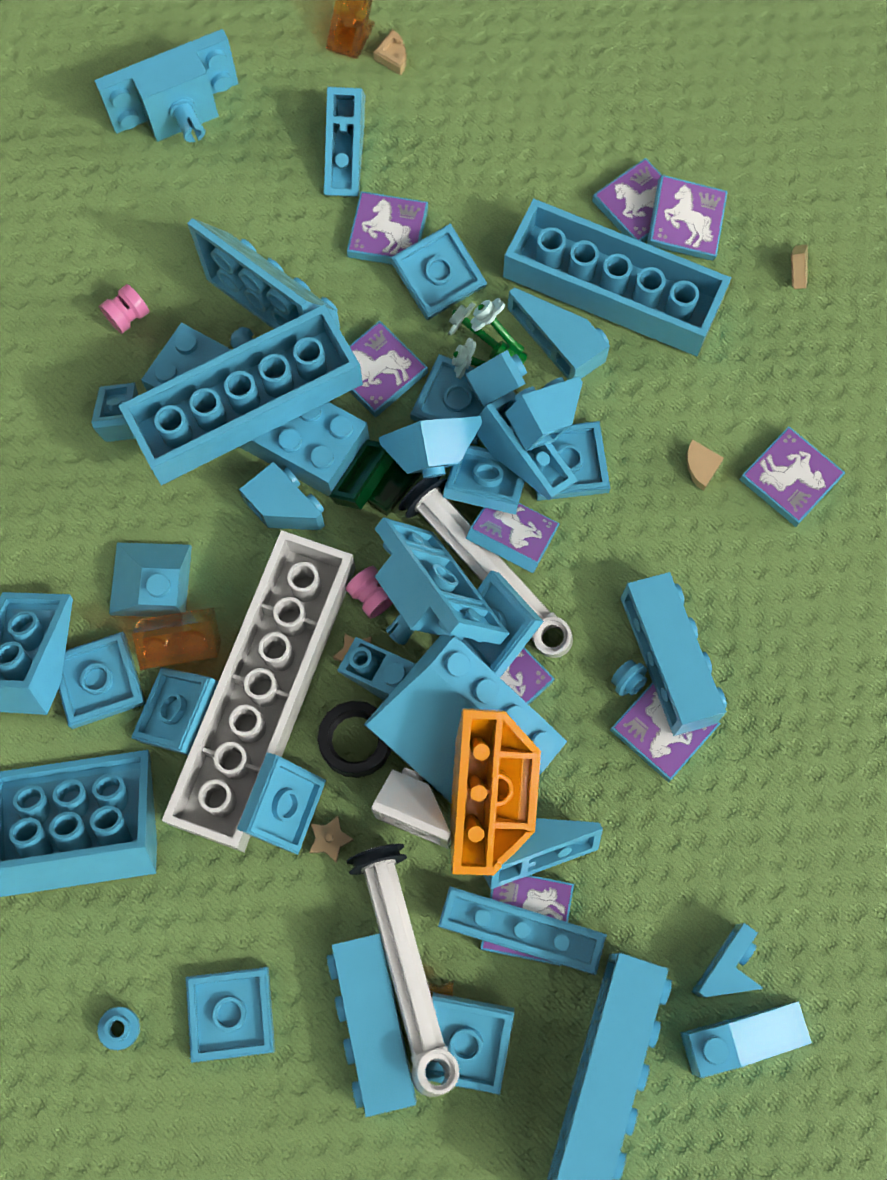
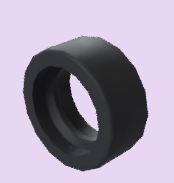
[317,700,391,778]

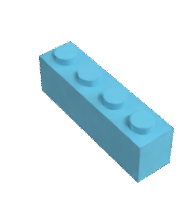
[620,572,727,736]
[327,933,417,1117]

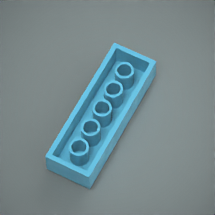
[503,198,731,357]
[118,304,363,486]
[141,323,370,496]
[547,953,672,1180]

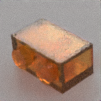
[132,607,221,670]

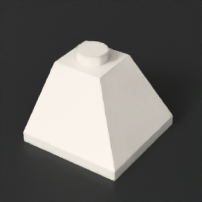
[371,768,451,849]

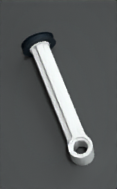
[399,476,573,658]
[346,843,459,1097]

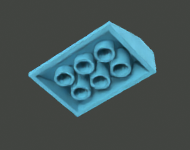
[187,218,340,329]
[364,635,567,803]
[0,750,157,897]

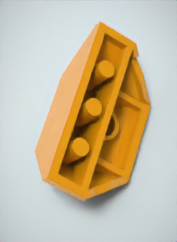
[450,708,541,876]

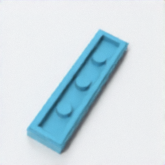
[438,886,607,975]

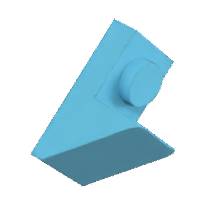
[91,383,138,442]
[692,923,762,997]

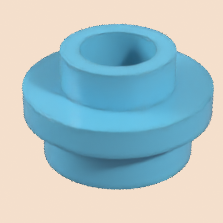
[611,660,647,696]
[97,1007,140,1050]

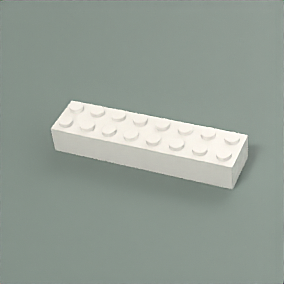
[161,530,356,853]

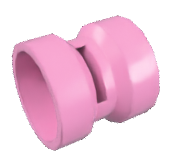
[99,284,150,334]
[346,566,393,619]

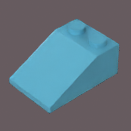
[0,592,73,715]

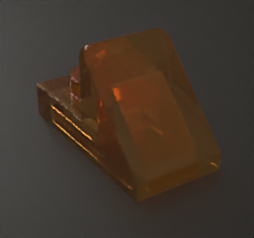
[326,0,375,59]

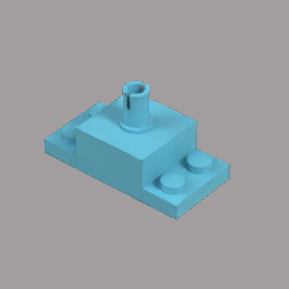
[94,29,239,143]
[374,517,510,645]

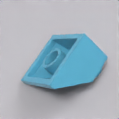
[379,416,482,478]
[109,542,192,618]

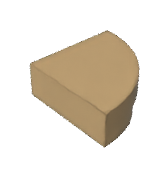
[373,29,407,76]
[791,245,808,289]
[686,440,724,491]

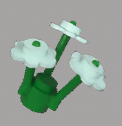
[448,298,527,379]

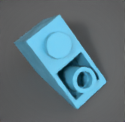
[464,350,527,407]
[505,376,583,451]
[239,461,325,530]
[337,637,415,700]

